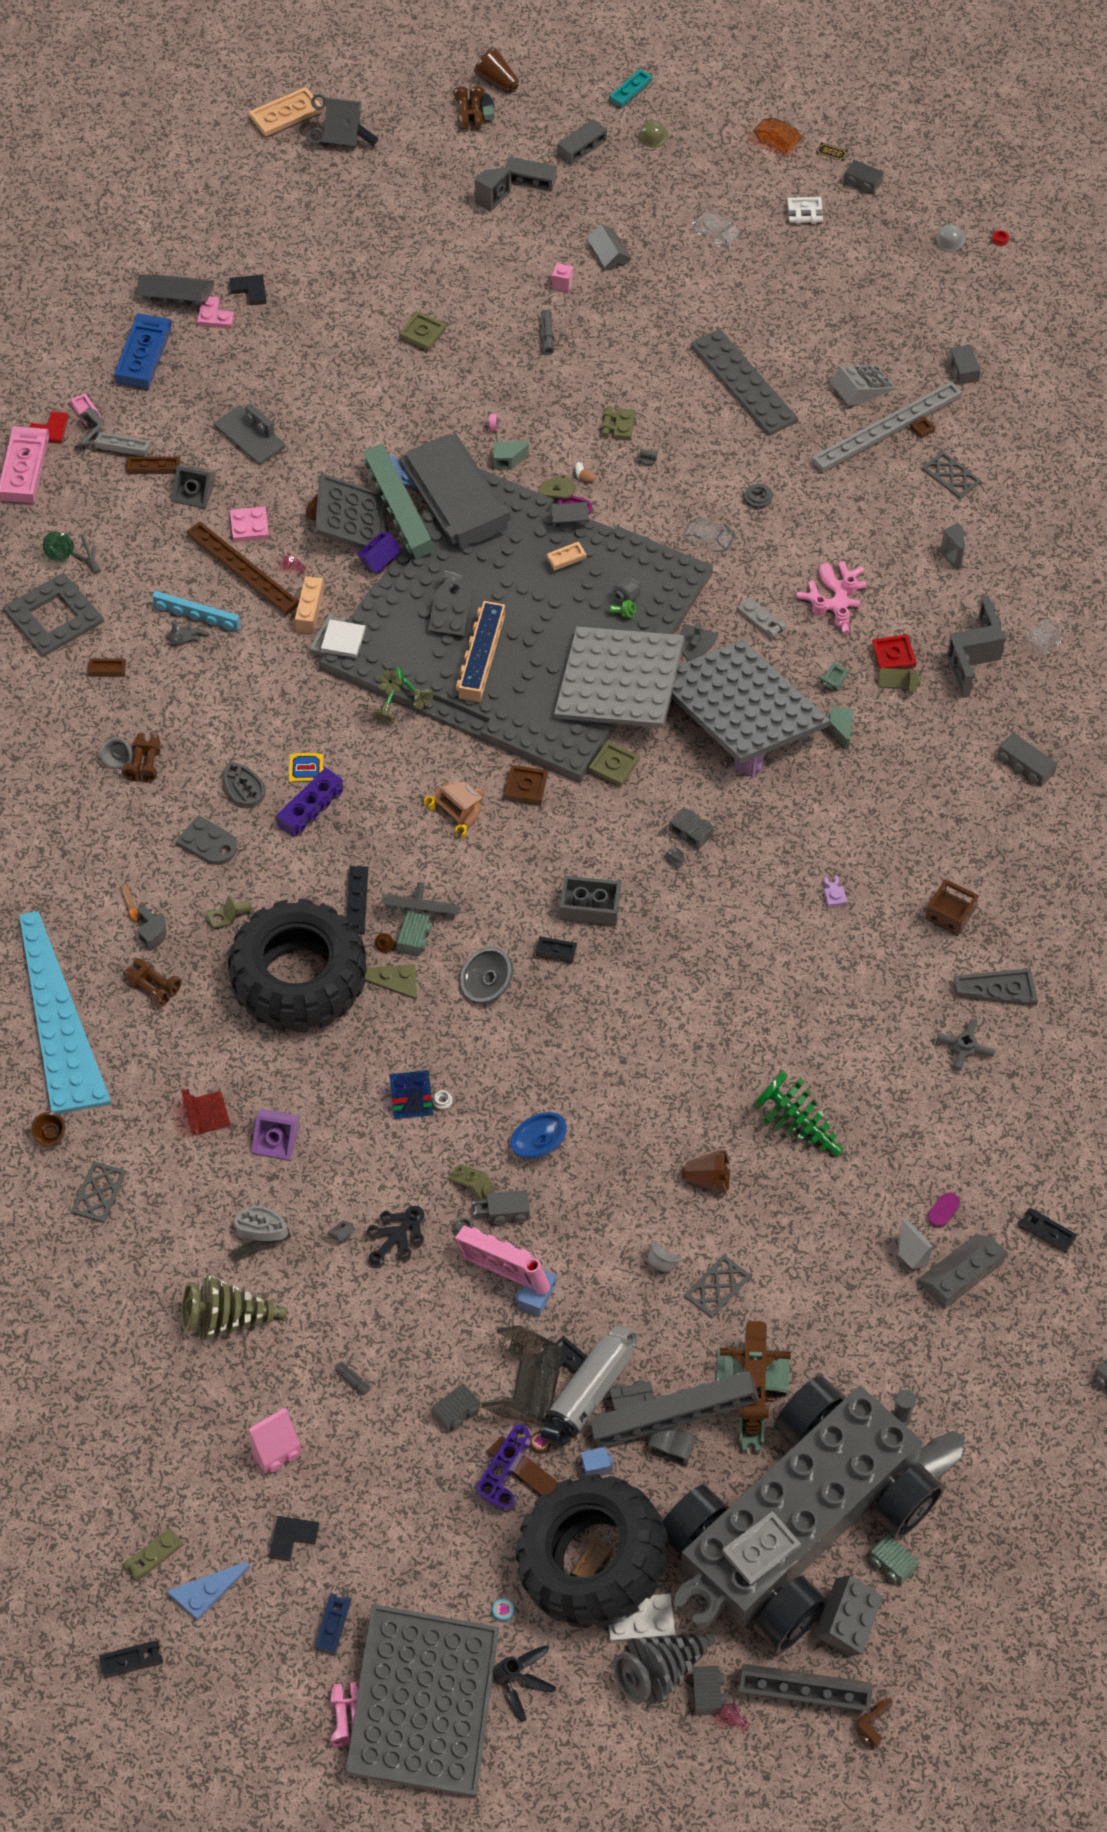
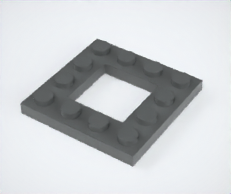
[3,572,104,657]

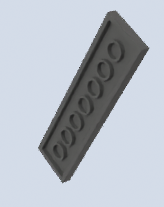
[691,329,798,436]

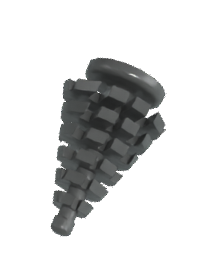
[613,1632,715,1704]

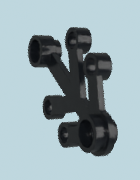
[367,1206,425,1268]

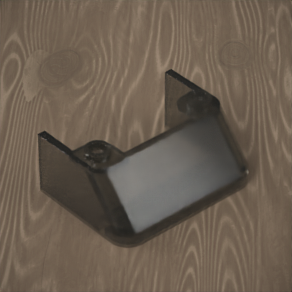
[481,1325,562,1423]

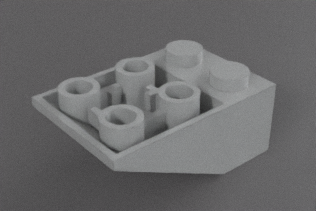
[830,365,895,405]

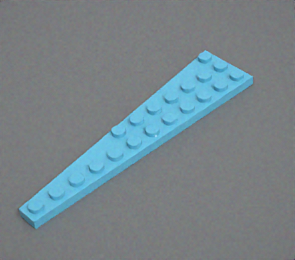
[19,911,111,1114]

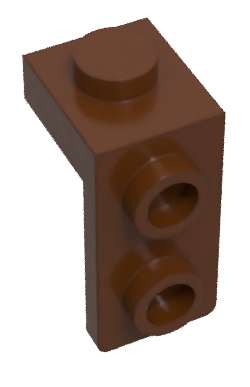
[856,1698,893,1751]

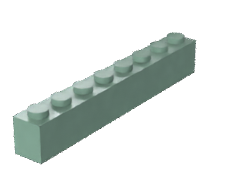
[363,443,435,559]

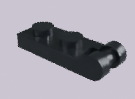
[1018,1208,1077,1253]
[99,1641,164,1678]

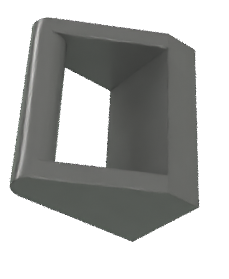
[940,523,965,570]

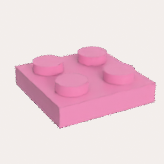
[230,507,269,542]

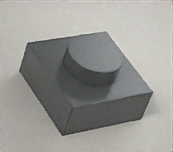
[328,1220,355,1241]

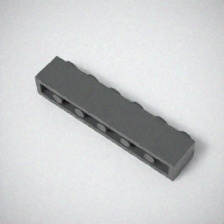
[739,1663,873,1711]

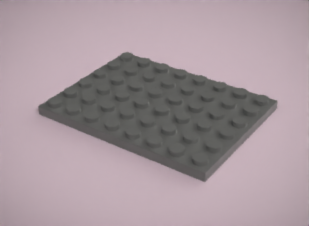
[671,640,831,763]
[345,1604,499,1798]

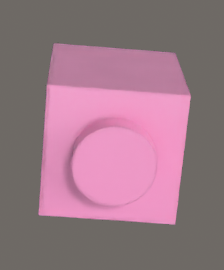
[552,263,573,293]

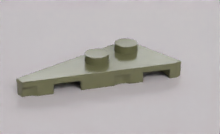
[365,965,417,999]

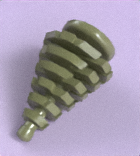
[182,1275,287,1341]

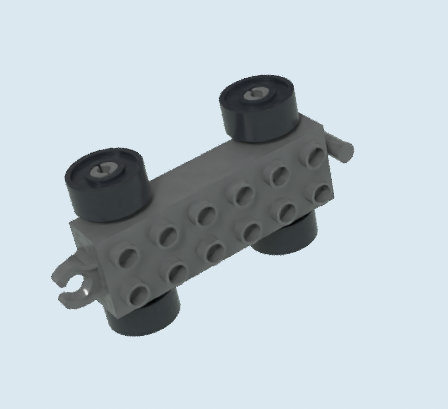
[662,1375,945,1654]

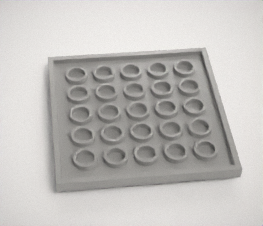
[554,627,685,728]

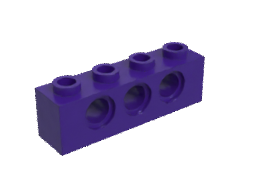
[276,767,343,837]

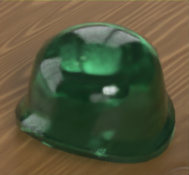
[42,532,74,562]

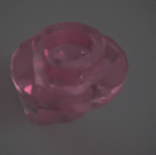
[282,552,306,573]
[720,1703,750,1730]

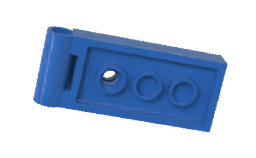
[114,313,172,389]

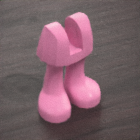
[330,1682,359,1747]

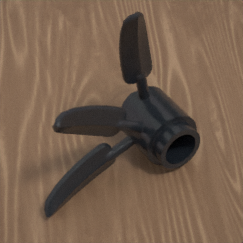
[493,1645,557,1721]

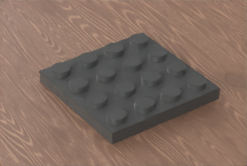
[315,473,386,549]

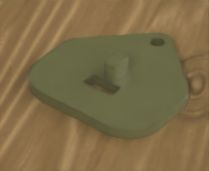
[539,474,576,499]

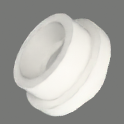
[433,1090,452,1110]

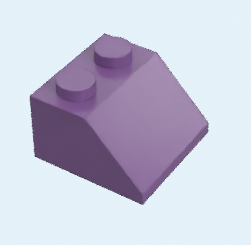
[251,1109,300,1160]

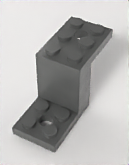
[947,596,1006,698]

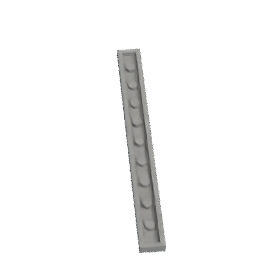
[812,381,962,472]

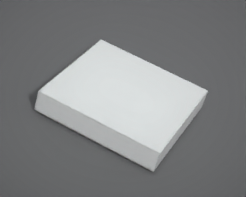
[321,619,366,658]

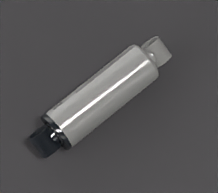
[541,1326,638,1447]

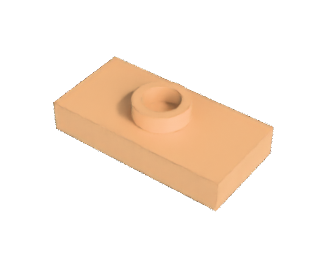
[546,541,587,571]

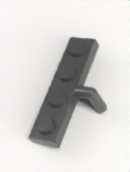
[381,882,460,917]

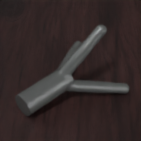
[71,534,101,574]

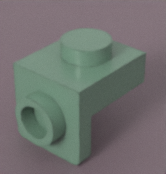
[820,661,850,690]

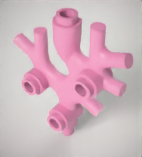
[797,561,866,635]

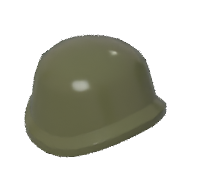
[639,120,668,148]

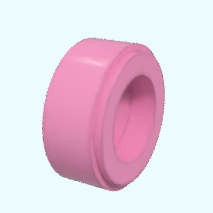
[489,414,498,432]

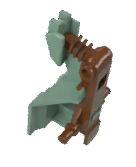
[717,1321,791,1454]

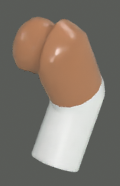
[574,462,596,482]

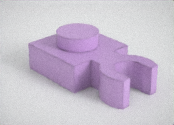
[824,875,847,908]

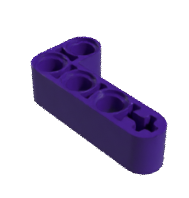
[477,1424,532,1512]

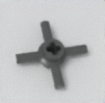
[936,1019,995,1071]

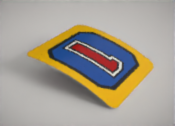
[289,753,323,782]

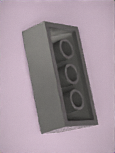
[137,274,215,304]
[917,1233,1007,1309]

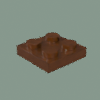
[505,765,548,805]

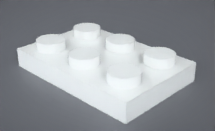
[609,1594,675,1643]

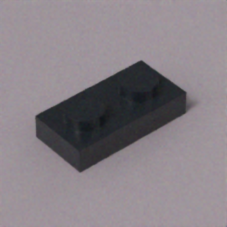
[535,936,577,963]

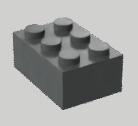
[559,875,621,926]
[815,1575,883,1657]

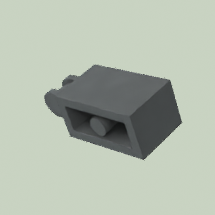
[472,1190,530,1225]

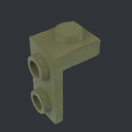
[879,668,921,692]
[448,1164,496,1201]

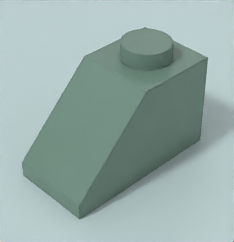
[827,707,854,749]

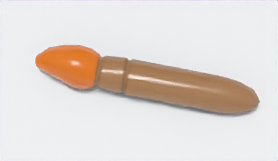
[122,883,138,921]

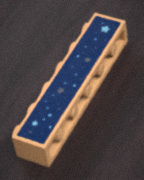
[456,601,505,702]

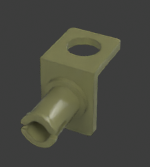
[206,895,252,928]

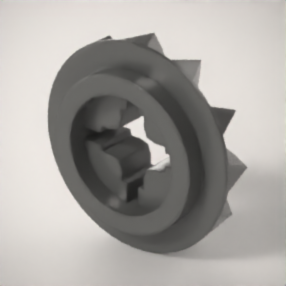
[745,484,773,509]

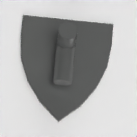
[680,623,718,661]

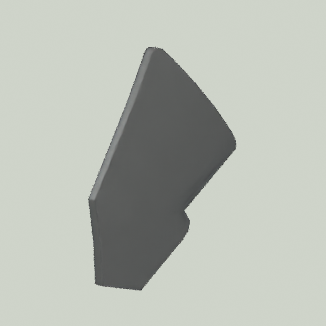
[916,1431,965,1479]

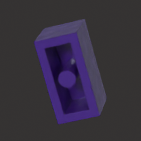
[357,531,402,573]

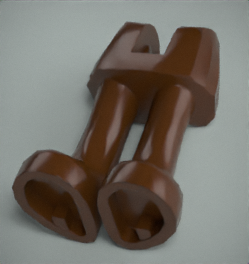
[453,86,484,130]
[122,733,161,783]
[123,958,182,1007]

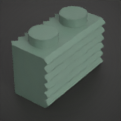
[397,911,432,956]
[869,1534,919,1585]

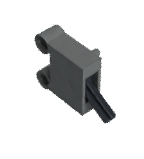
[308,94,378,146]

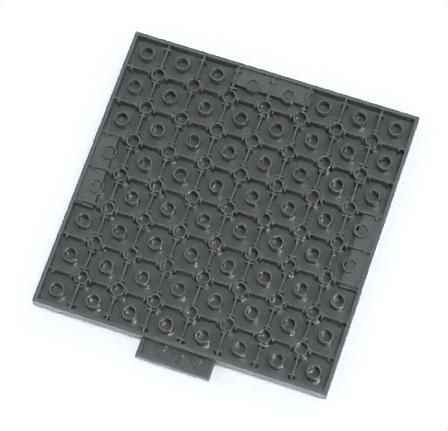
[320,468,713,783]

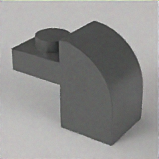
[137,905,167,951]

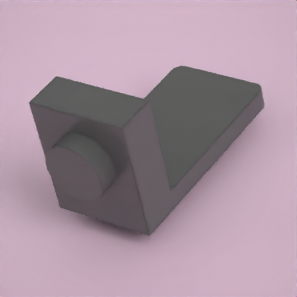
[75,407,105,449]

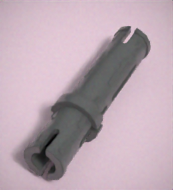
[541,309,555,355]

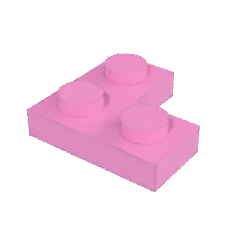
[197,296,234,329]

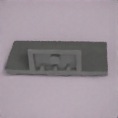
[214,403,285,464]

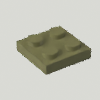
[399,311,446,351]
[589,741,640,787]

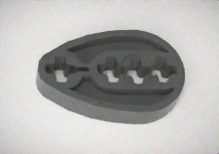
[224,762,265,808]

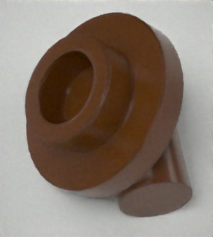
[375,933,397,952]

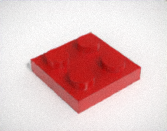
[872,634,917,669]

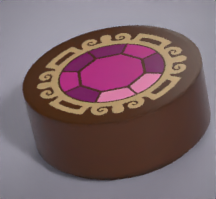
[530,1432,551,1454]

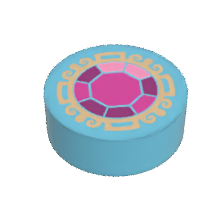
[493,1599,514,1622]

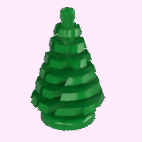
[752,1071,843,1157]

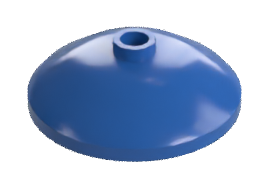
[511,1112,567,1159]

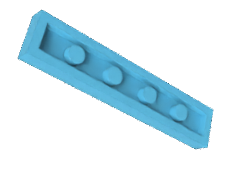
[152,591,241,631]

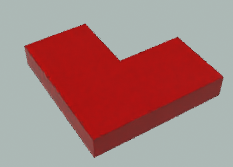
[29,411,69,444]

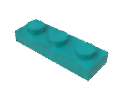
[609,69,653,108]

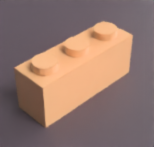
[295,576,324,634]

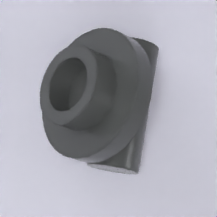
[639,449,658,465]
[664,848,685,869]

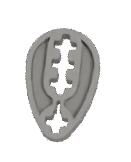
[234,1206,288,1241]

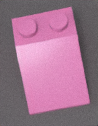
[249,1408,301,1474]

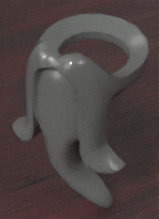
[168,620,210,645]

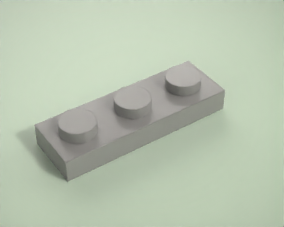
[95,432,151,457]

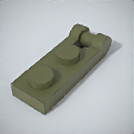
[123,1528,183,1581]

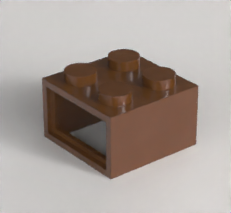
[925,879,979,935]

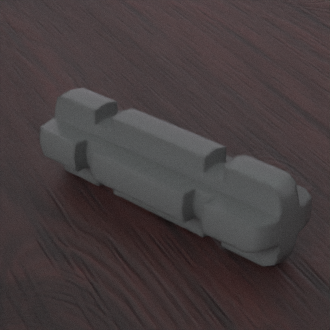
[336,1362,371,1395]

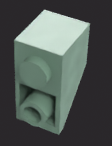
[494,441,529,469]

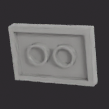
[722,1511,801,1585]

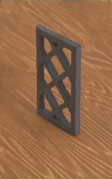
[922,451,982,499]
[71,1161,127,1223]
[684,1254,751,1318]

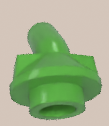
[609,600,636,618]

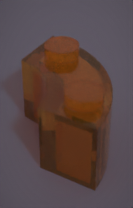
[753,118,803,153]

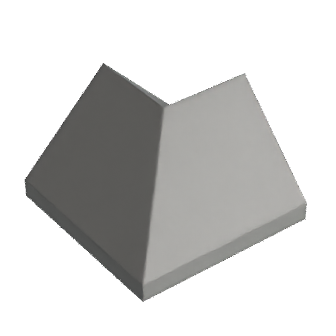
[897,1218,932,1269]

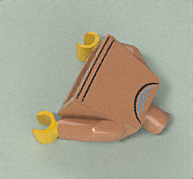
[424,782,483,839]

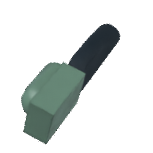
[481,93,495,120]

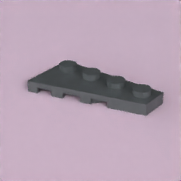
[954,968,1038,1005]

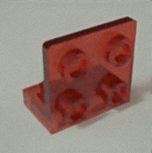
[181,1089,231,1136]

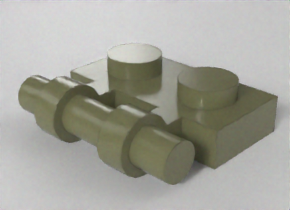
[601,406,635,441]

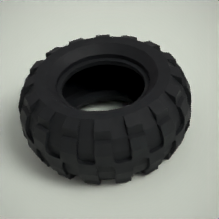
[227,899,367,1033]
[516,1474,668,1628]

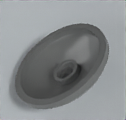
[460,947,513,1003]

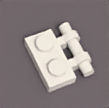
[787,197,823,225]

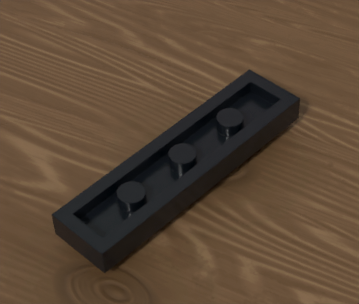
[346,866,369,934]

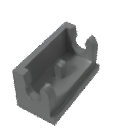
[551,502,589,527]

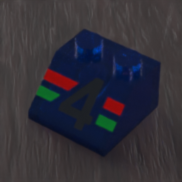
[389,1070,433,1120]

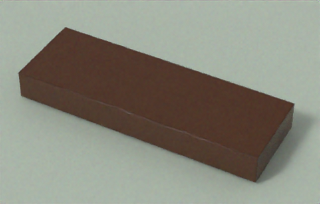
[126,457,181,474]

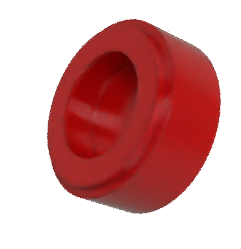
[992,230,1009,246]

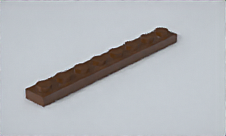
[187,521,299,615]

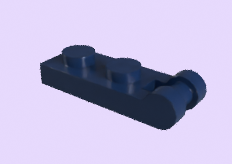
[315,1593,352,1655]

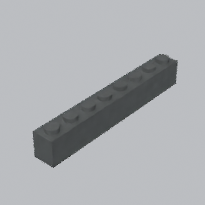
[591,1371,759,1448]

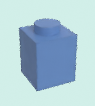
[580,1447,613,1476]

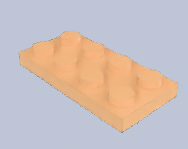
[249,87,323,137]

